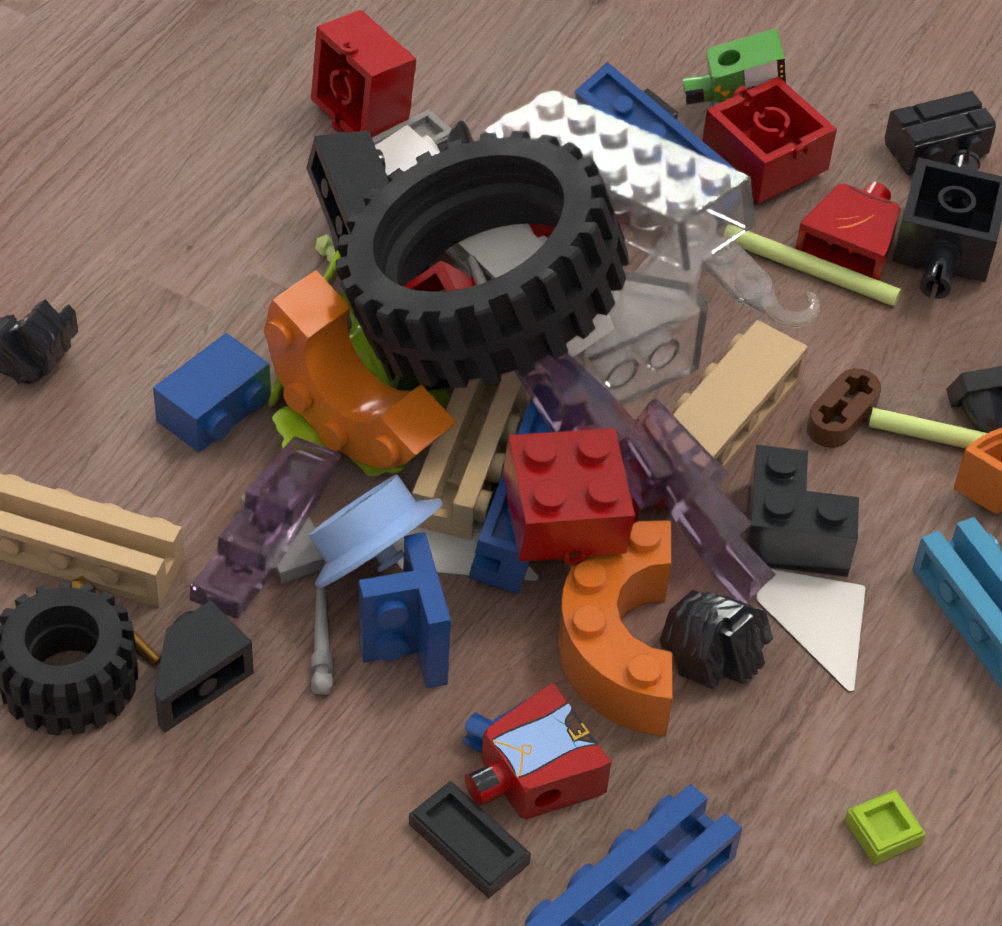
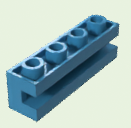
[912,517,1002,690]

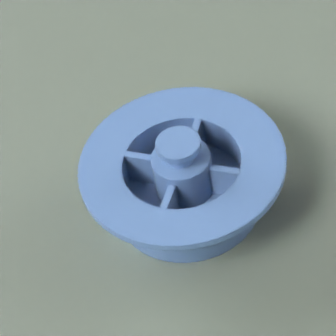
[308,475,443,589]

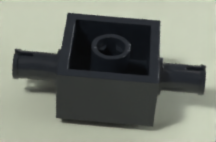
[892,150,1002,299]

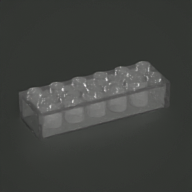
[483,90,755,271]

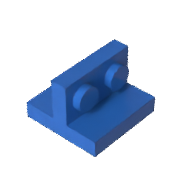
[359,532,451,688]

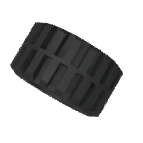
[0,582,139,735]

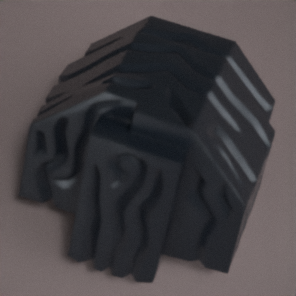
[0,299,78,384]
[660,590,773,689]

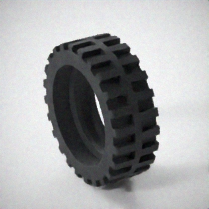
[336,130,629,388]

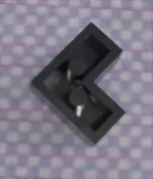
[743,445,859,577]

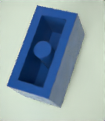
[153,333,271,453]

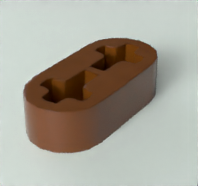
[807,369,881,448]

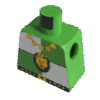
[682,29,786,107]

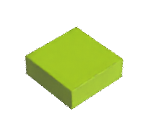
[844,789,926,865]

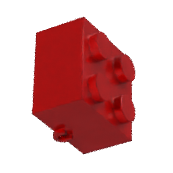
[311,10,416,138]
[702,77,837,204]
[503,428,635,565]

